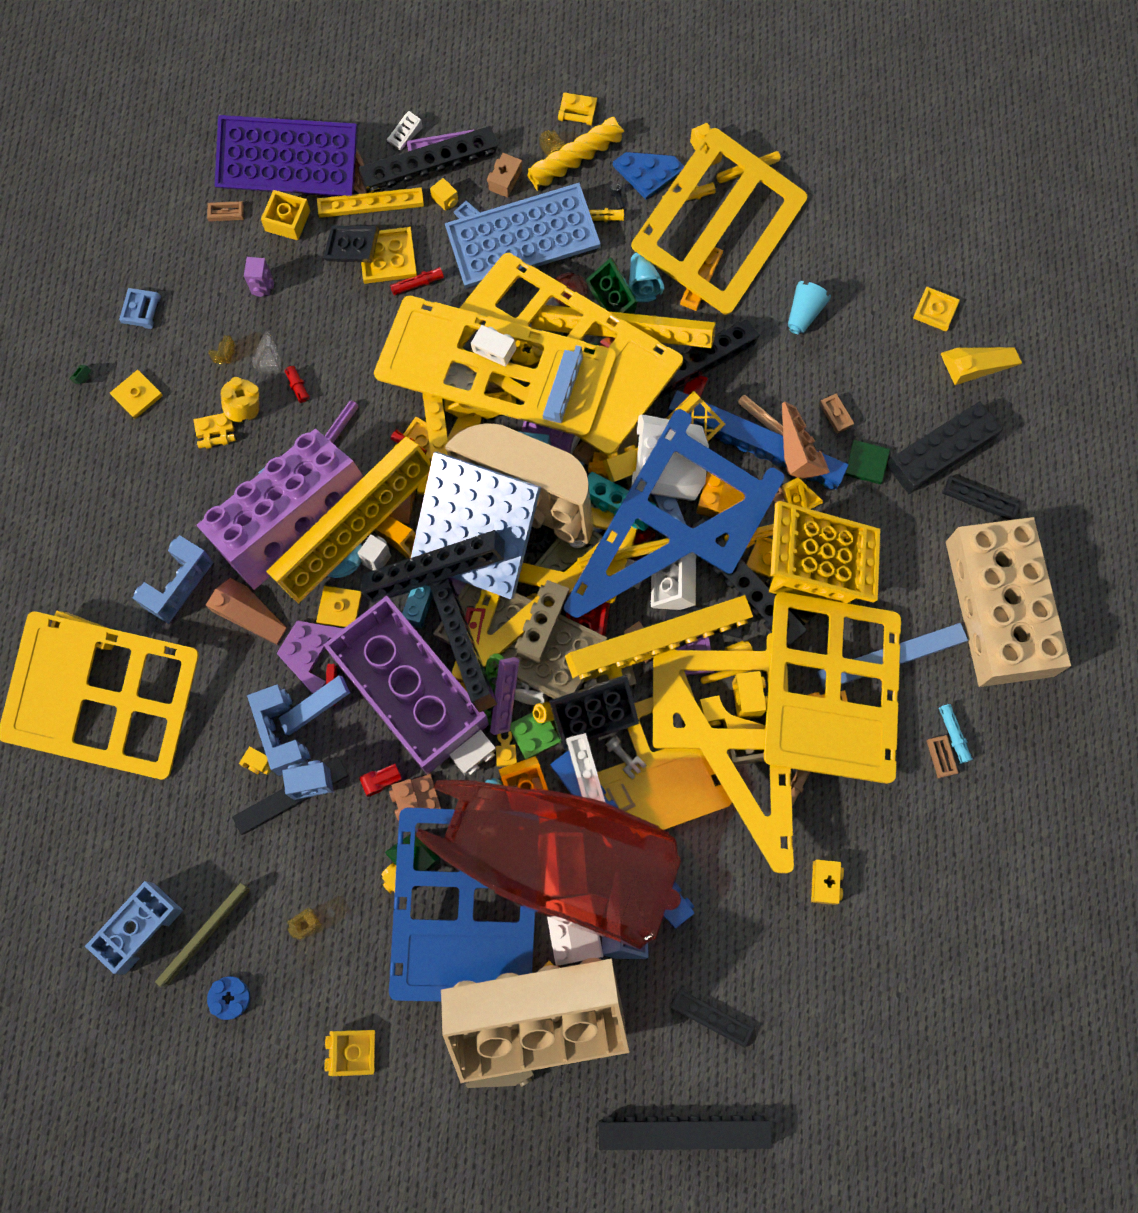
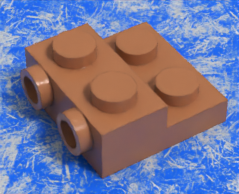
[389,774,441,821]

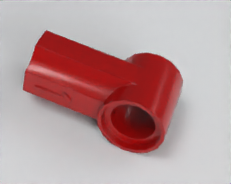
[359,764,402,797]

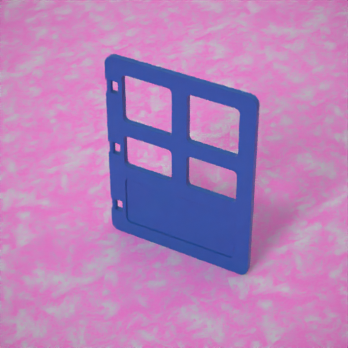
[389,807,539,1001]

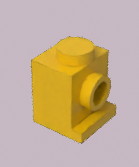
[239,746,271,775]

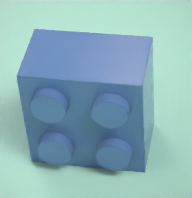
[282,760,333,800]

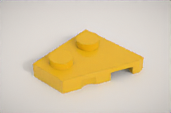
[782,477,823,509]

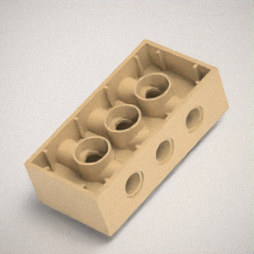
[946,517,1071,687]

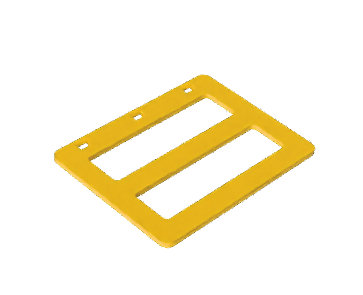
[631,128,807,315]

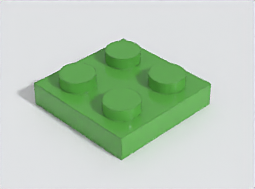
[510,712,561,760]

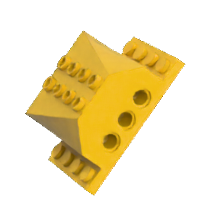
[769,501,880,603]

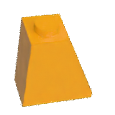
[374,516,416,559]

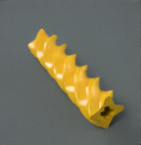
[527,117,624,191]

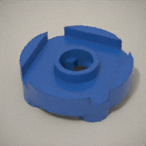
[207,977,251,1020]

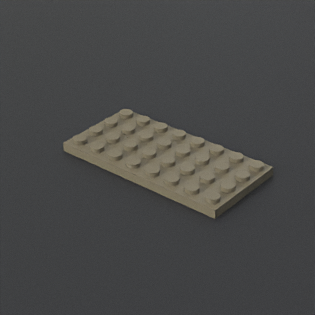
[434,583,608,699]

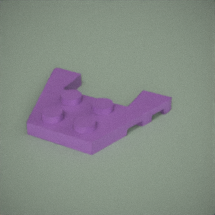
[277,621,343,693]

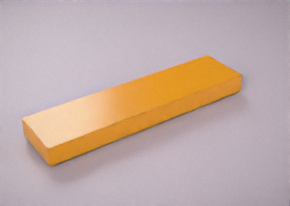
[680,247,723,311]

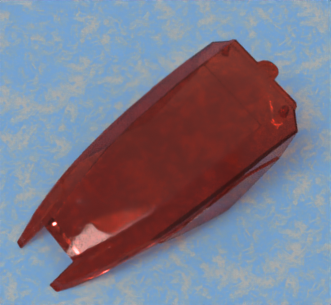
[416,780,681,949]

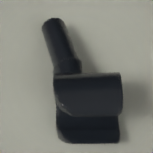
[611,183,625,209]

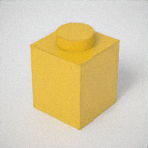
[430,178,458,211]

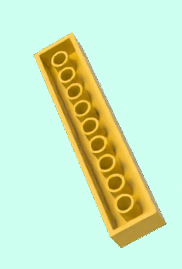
[266,437,431,604]

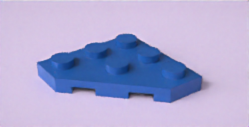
[612,152,684,200]

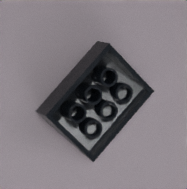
[549,675,640,749]

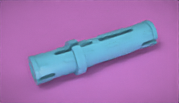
[939,704,973,764]

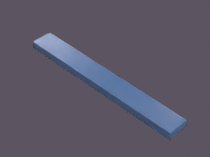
[817,623,968,690]

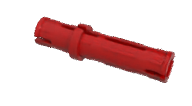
[390,267,444,296]

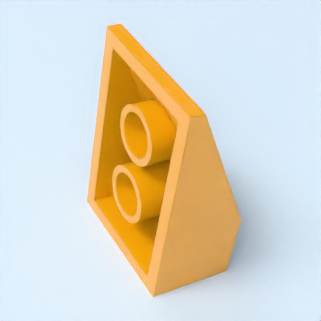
[696,472,745,518]
[498,756,557,830]

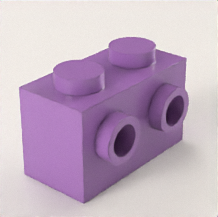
[244,257,274,297]

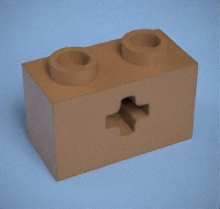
[487,153,522,198]

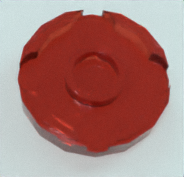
[554,272,588,307]

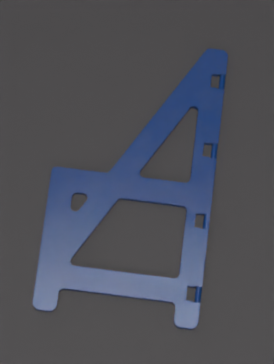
[563,409,784,618]

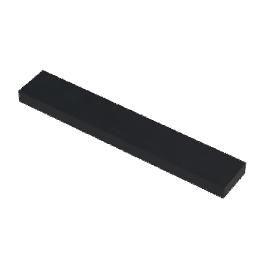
[232,758,349,835]

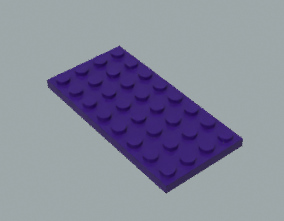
[214,115,358,196]

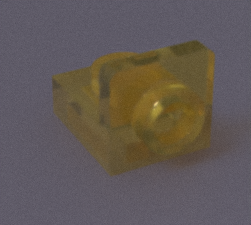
[208,335,235,364]

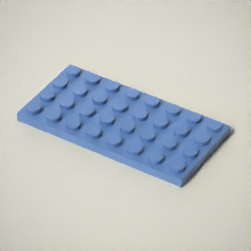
[445,183,601,288]

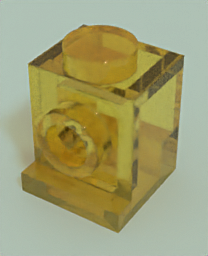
[539,130,565,156]
[287,908,322,940]

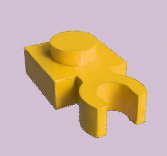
[496,731,517,767]

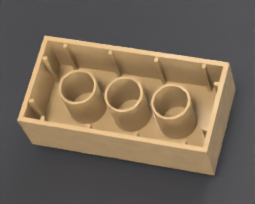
[441,958,629,1083]

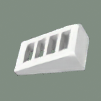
[387,111,423,151]

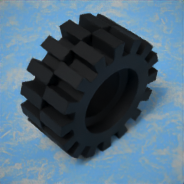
[526,524,552,554]

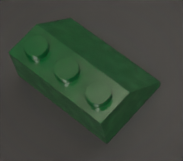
[585,257,638,314]

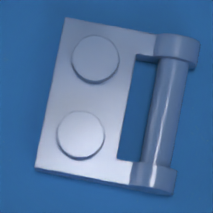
[119,288,161,329]

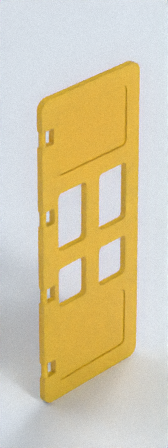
[374,296,616,437]

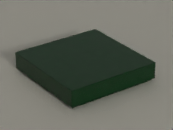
[845,440,890,485]

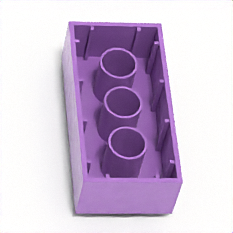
[323,596,489,775]

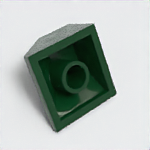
[385,832,448,871]

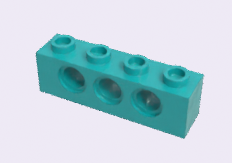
[587,471,656,531]

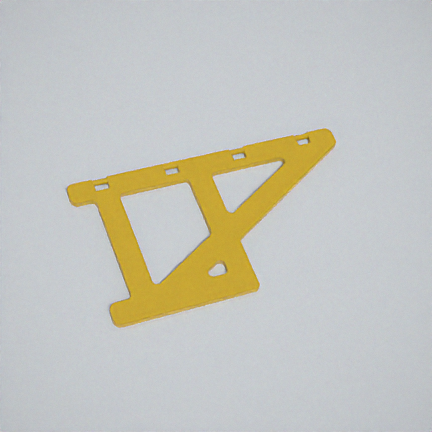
[452,507,637,682]
[653,633,794,873]

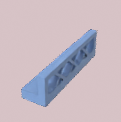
[542,345,583,423]

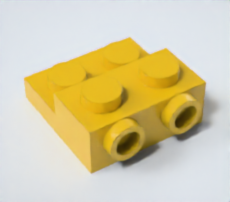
[325,1030,375,1076]

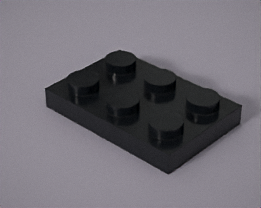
[324,225,380,263]

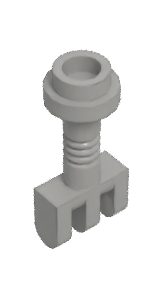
[605,737,647,780]

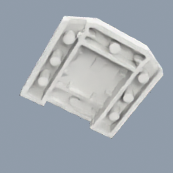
[632,414,709,501]

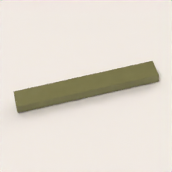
[155,883,250,987]

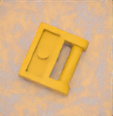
[558,93,597,126]

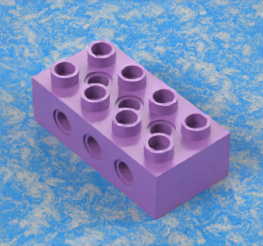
[196,429,364,590]

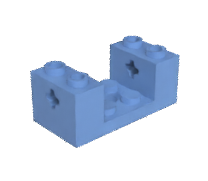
[132,535,214,624]
[247,684,310,776]
[85,881,183,975]

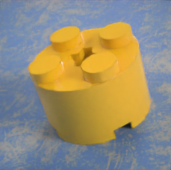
[221,377,259,422]

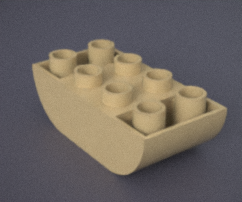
[445,424,593,544]

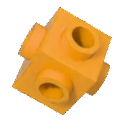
[588,452,609,480]

